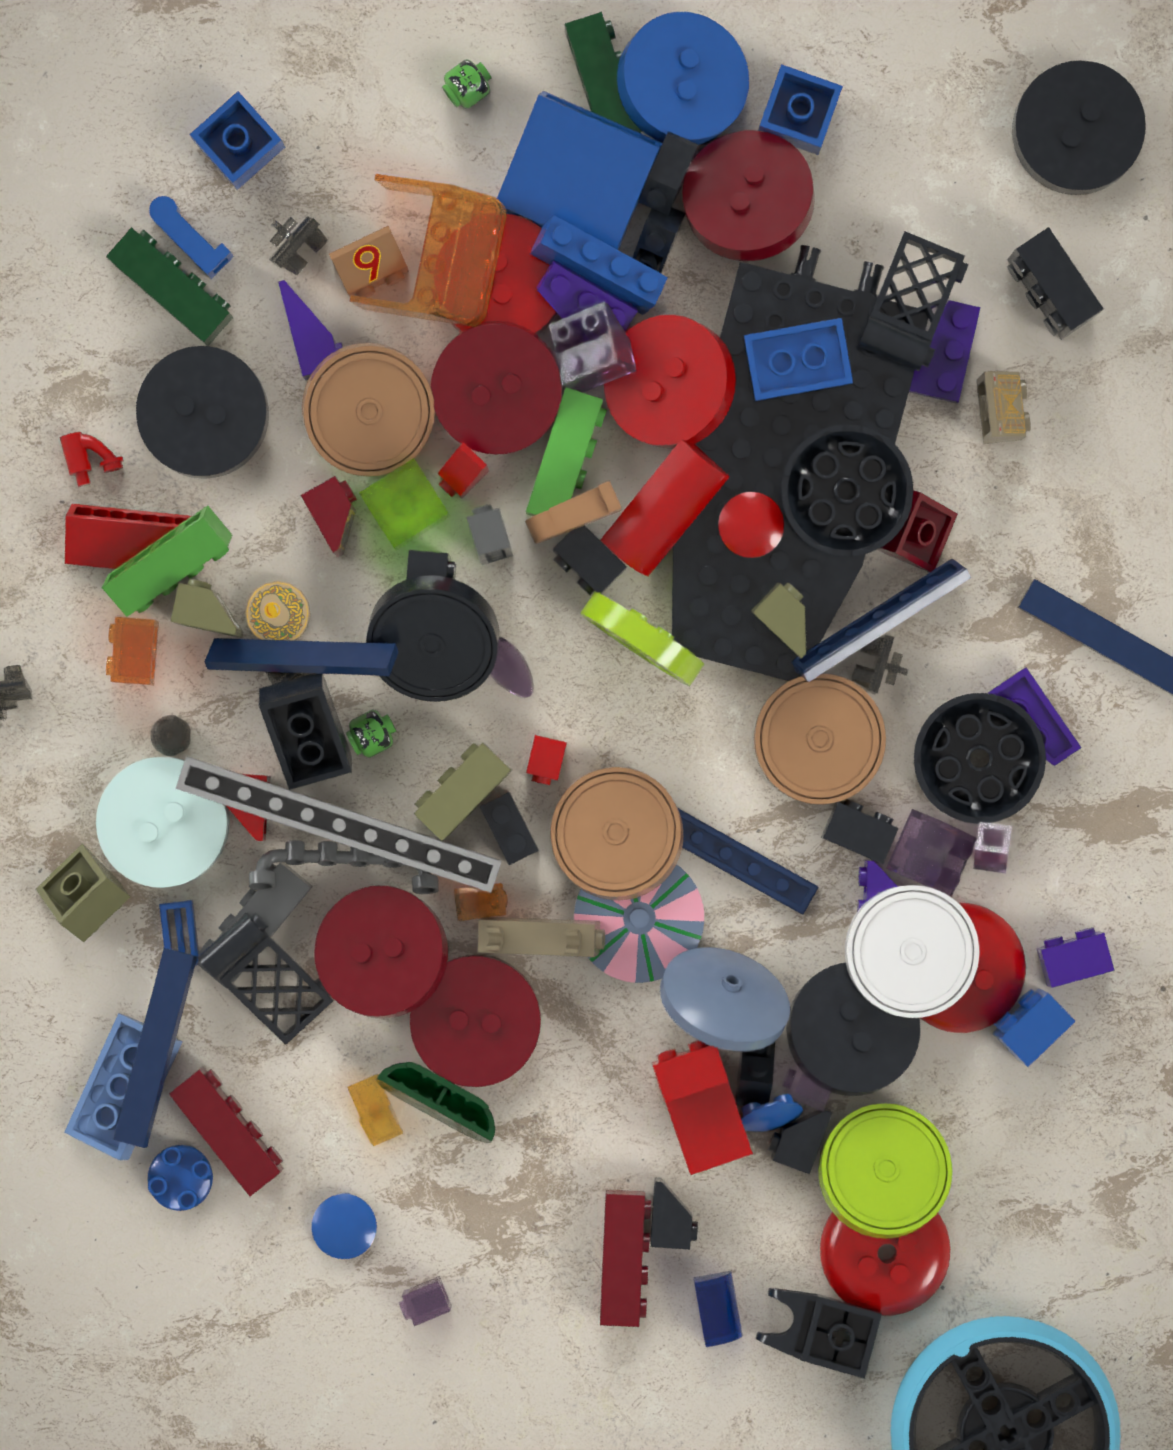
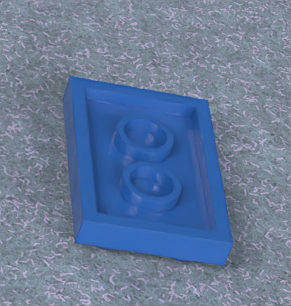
[744,318,853,401]

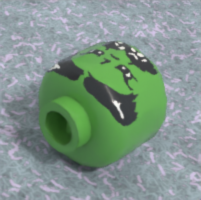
[442,59,492,109]
[346,709,396,758]

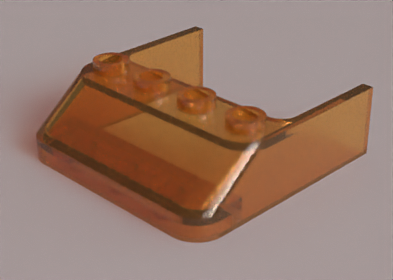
[350,174,507,326]

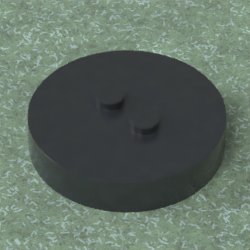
[1012,60,1146,195]
[136,346,269,479]
[366,576,500,702]
[786,963,920,1096]

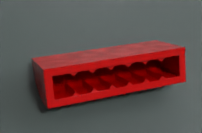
[600,439,730,577]
[65,504,191,569]

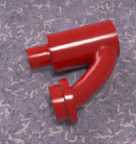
[60,432,124,487]

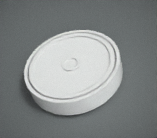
[845,885,979,1018]

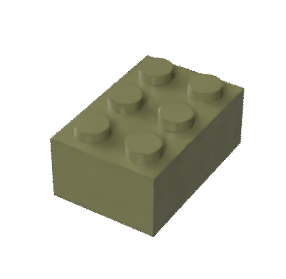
[414,743,513,841]

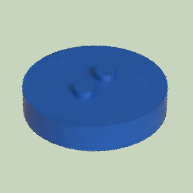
[617,12,749,145]

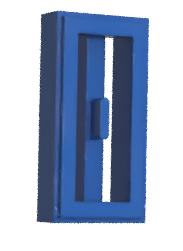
[159,900,199,965]

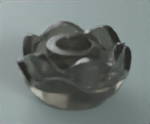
[150,715,191,756]

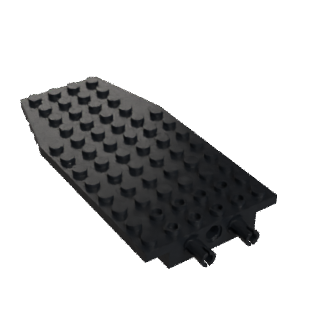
[672,245,928,681]

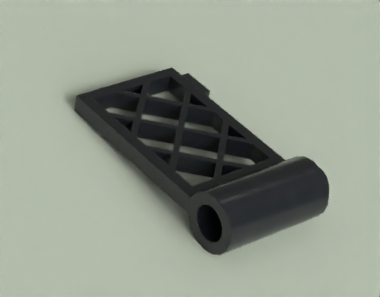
[858,231,969,371]
[197,912,333,1045]

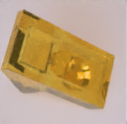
[347,1073,403,1146]

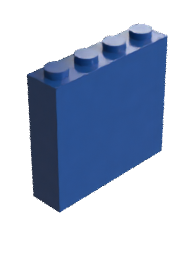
[495,91,663,250]

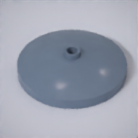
[660,947,790,1051]

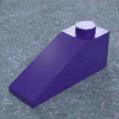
[278,280,343,380]

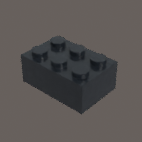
[1007,227,1104,340]
[259,673,352,790]

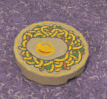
[245,581,311,641]

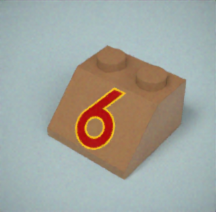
[329,226,409,300]

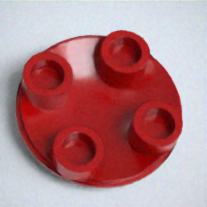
[718,492,784,558]

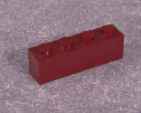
[169,1067,284,1197]
[600,1189,651,1327]

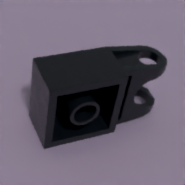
[755,1288,882,1379]

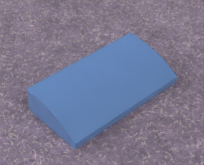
[64,1013,183,1161]

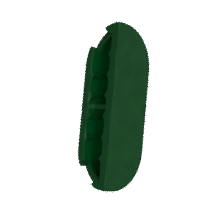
[376,1062,495,1143]

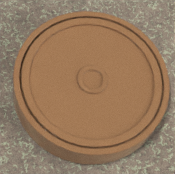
[302,343,435,476]
[754,674,886,804]
[551,767,683,901]

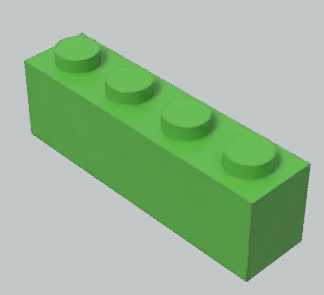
[526,387,607,516]
[102,505,232,617]

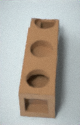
[525,481,622,544]

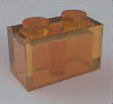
[106,617,159,686]

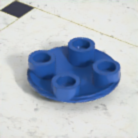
[741,1094,803,1132]
[148,1145,213,1211]
[312,1193,377,1259]

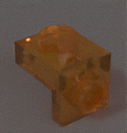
[454,883,508,921]

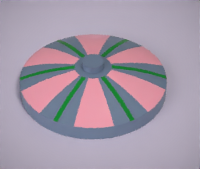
[574,864,704,983]

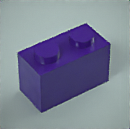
[1037,927,1115,988]

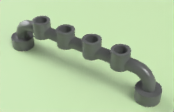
[249,840,439,894]

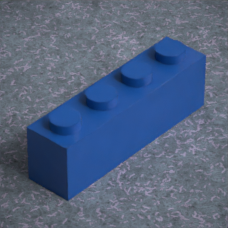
[530,215,668,315]

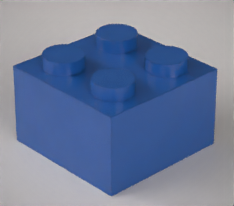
[758,64,843,155]
[189,91,286,190]
[992,988,1076,1067]

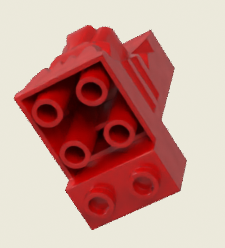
[652,1040,753,1175]

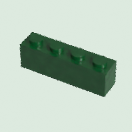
[564,12,643,134]
[106,227,233,346]

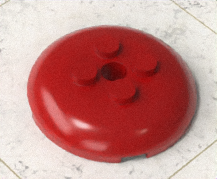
[920,903,1026,1033]
[820,1212,951,1316]

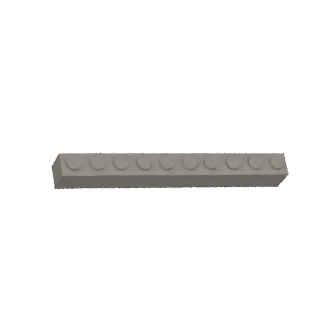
[175,756,502,893]

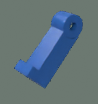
[149,196,234,279]

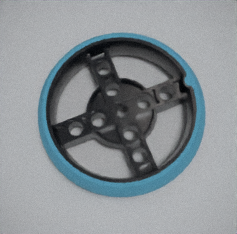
[891,1316,1121,1450]

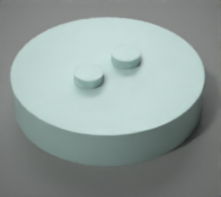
[96,757,230,888]

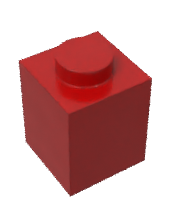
[526,735,567,785]

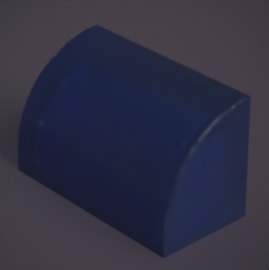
[693,1271,743,1347]

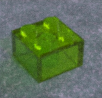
[359,458,450,551]

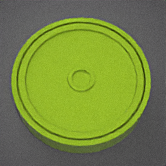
[580,592,705,687]
[818,1103,952,1238]

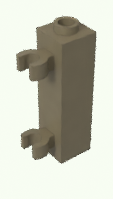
[478,917,605,957]

